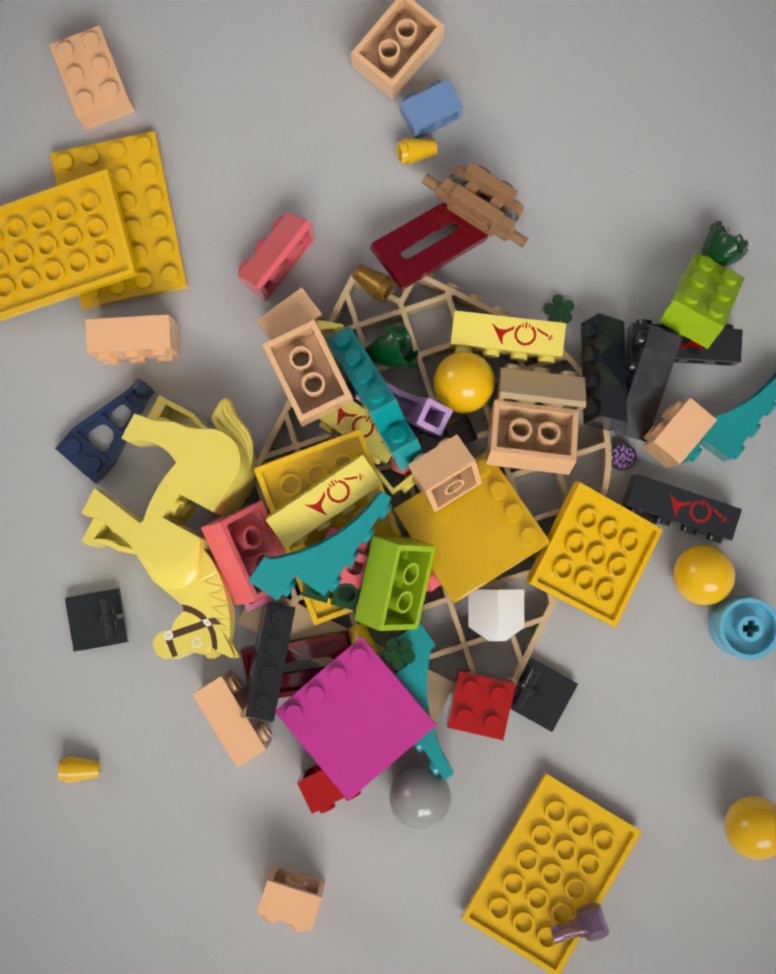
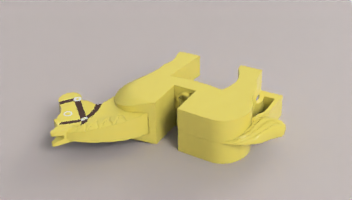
[81,395,259,659]

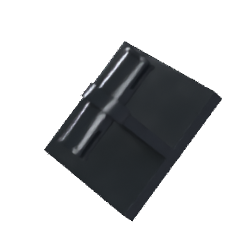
[65,588,129,652]
[510,657,578,732]

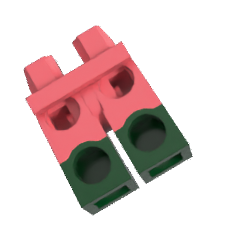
[302,526,370,611]

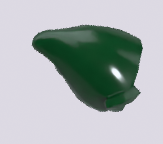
[701,221,749,267]
[364,322,419,369]

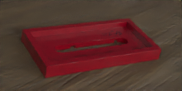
[370,202,489,291]
[240,630,351,698]

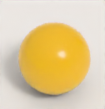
[433,352,495,413]
[673,545,735,605]
[724,796,776,860]

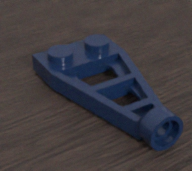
[55,378,155,484]

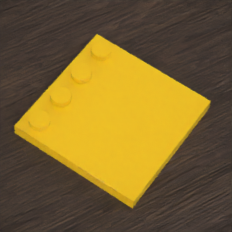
[393,451,550,604]
[525,481,663,628]

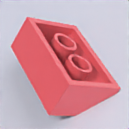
[238,212,315,301]
[201,500,296,605]

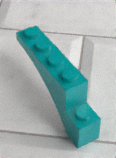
[325,326,423,472]
[681,372,776,464]
[248,490,392,601]
[391,621,454,780]

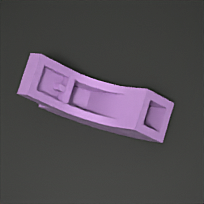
[353,383,453,436]

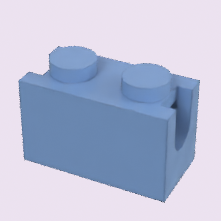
[400,79,463,139]

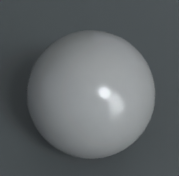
[389,765,451,829]

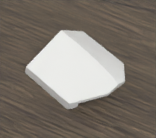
[468,589,524,641]

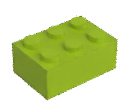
[659,252,745,349]
[354,536,436,631]

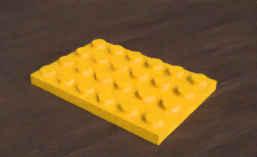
[50,131,189,310]
[0,169,139,321]
[254,428,401,626]
[461,772,642,974]

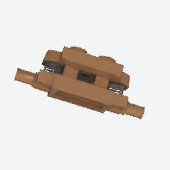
[422,162,529,248]

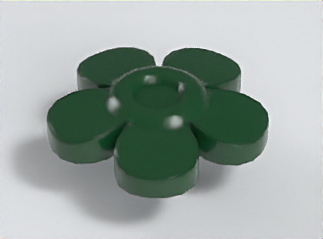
[543,294,574,324]
[382,638,415,671]

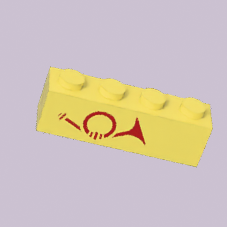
[450,311,566,364]
[317,401,391,466]
[266,453,382,548]

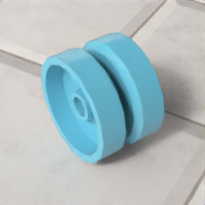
[708,596,776,660]

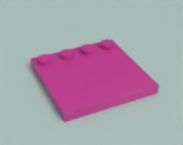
[276,636,437,801]

